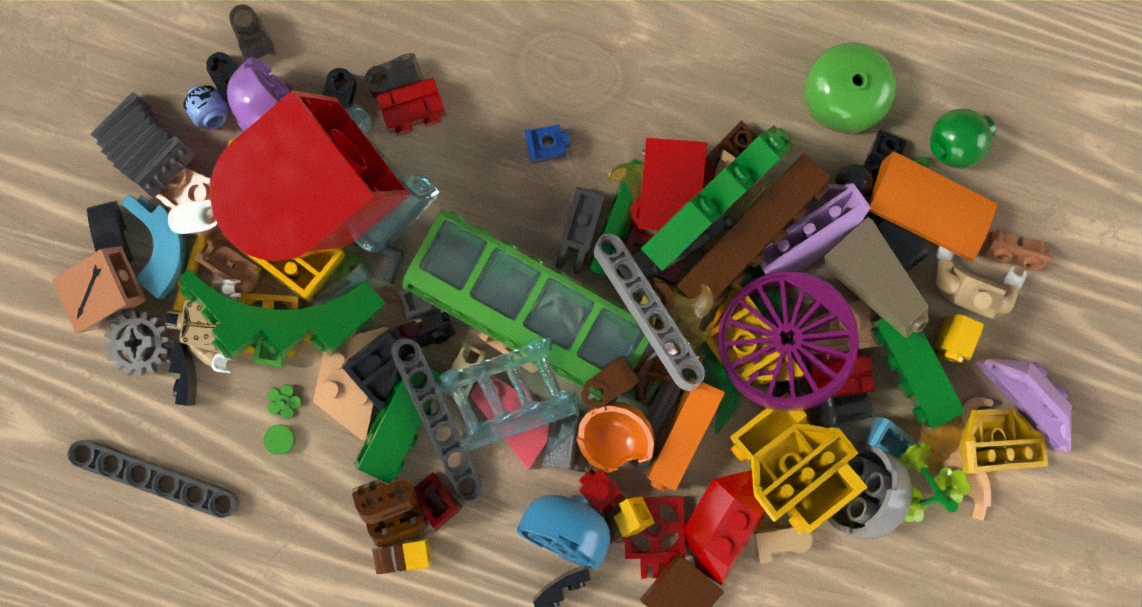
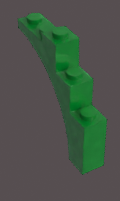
[641,125,794,271]
[180,270,386,360]

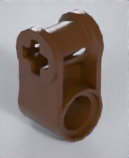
[581,355,641,409]

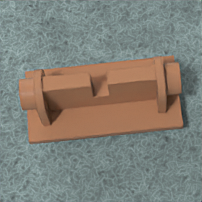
[983,230,1053,272]

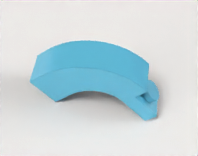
[121,194,188,300]

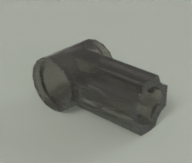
[810,392,872,428]

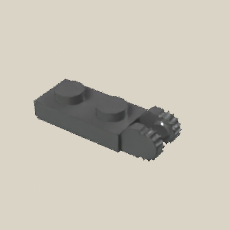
[555,187,605,275]

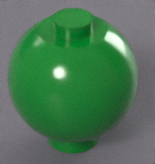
[930,108,996,169]

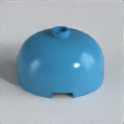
[516,494,611,569]

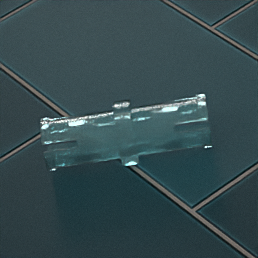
[313,264,372,306]

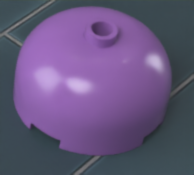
[227,57,295,131]

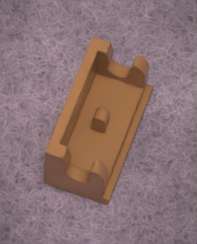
[194,237,267,293]

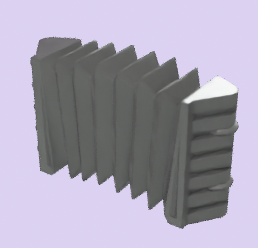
[90,92,196,198]

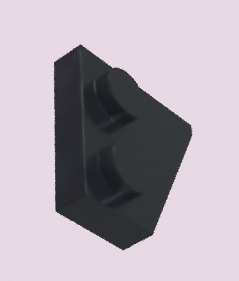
[342,328,409,410]

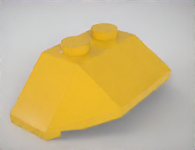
[960,408,1048,473]
[751,423,859,522]

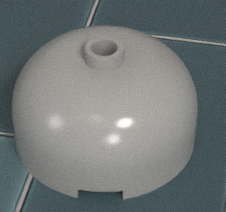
[828,444,912,539]

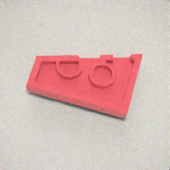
[470,371,561,470]

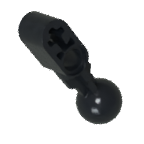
[835,164,929,272]

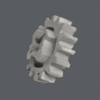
[103,311,172,376]

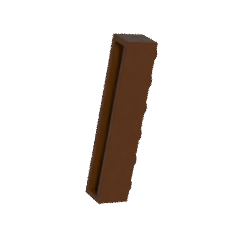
[677,152,831,314]

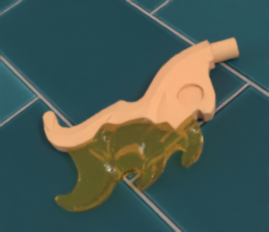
[919,397,993,521]

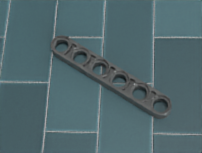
[391,338,482,501]
[67,440,239,518]

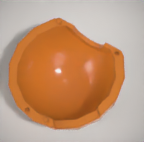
[576,402,655,473]

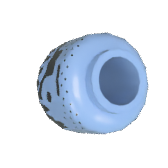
[183,85,229,130]

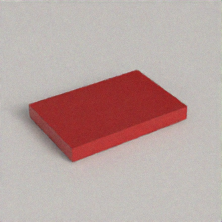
[638,138,707,231]

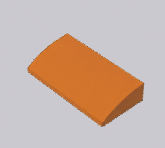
[868,151,998,262]

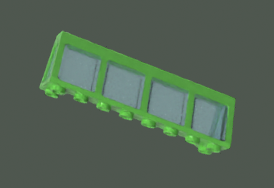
[402,209,657,402]

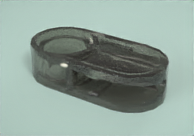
[168,201,220,235]

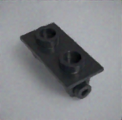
[393,310,456,355]

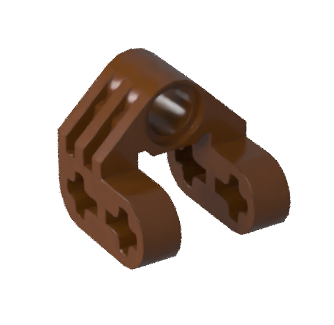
[352,479,428,548]

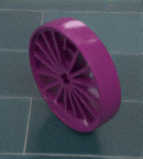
[718,272,859,411]

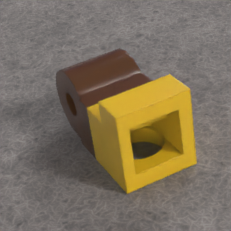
[605,496,655,544]
[372,537,432,574]

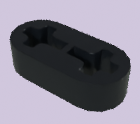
[206,52,238,104]

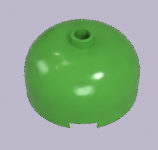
[804,42,896,135]

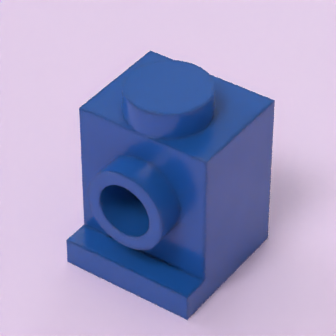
[524,124,570,164]

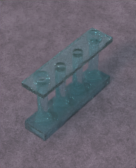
[435,337,579,452]

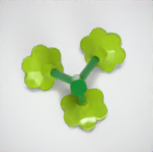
[898,443,971,523]

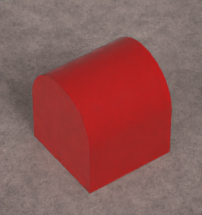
[210,90,411,261]

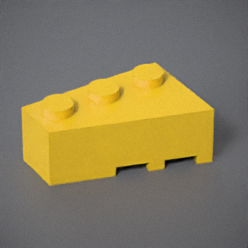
[237,248,346,303]

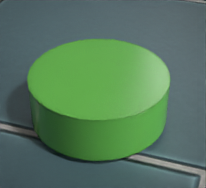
[264,424,296,455]

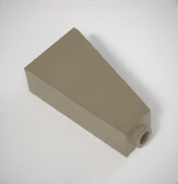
[824,217,929,338]

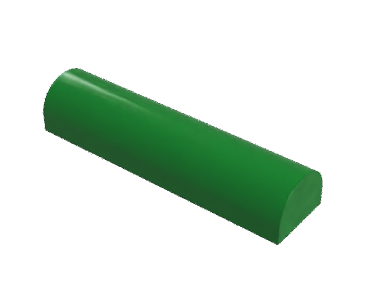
[587,159,644,279]

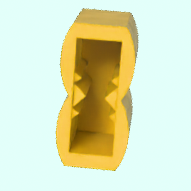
[933,314,985,363]

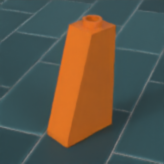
[646,377,725,492]

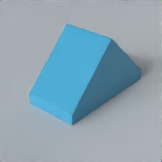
[861,417,916,458]

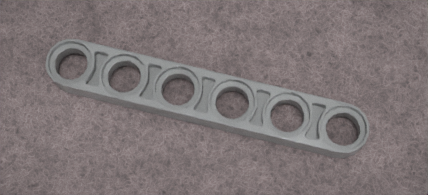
[594,233,705,391]

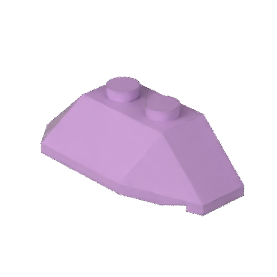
[759,183,870,275]
[975,359,1072,453]

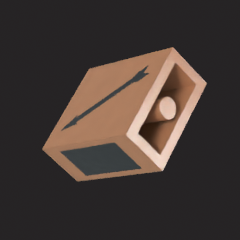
[52,246,146,334]

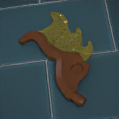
[634,281,714,401]

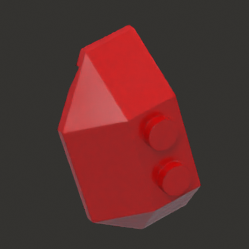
[683,470,767,586]

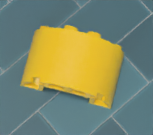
[730,392,868,535]

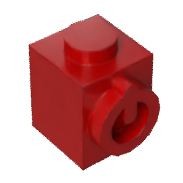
[578,468,624,515]

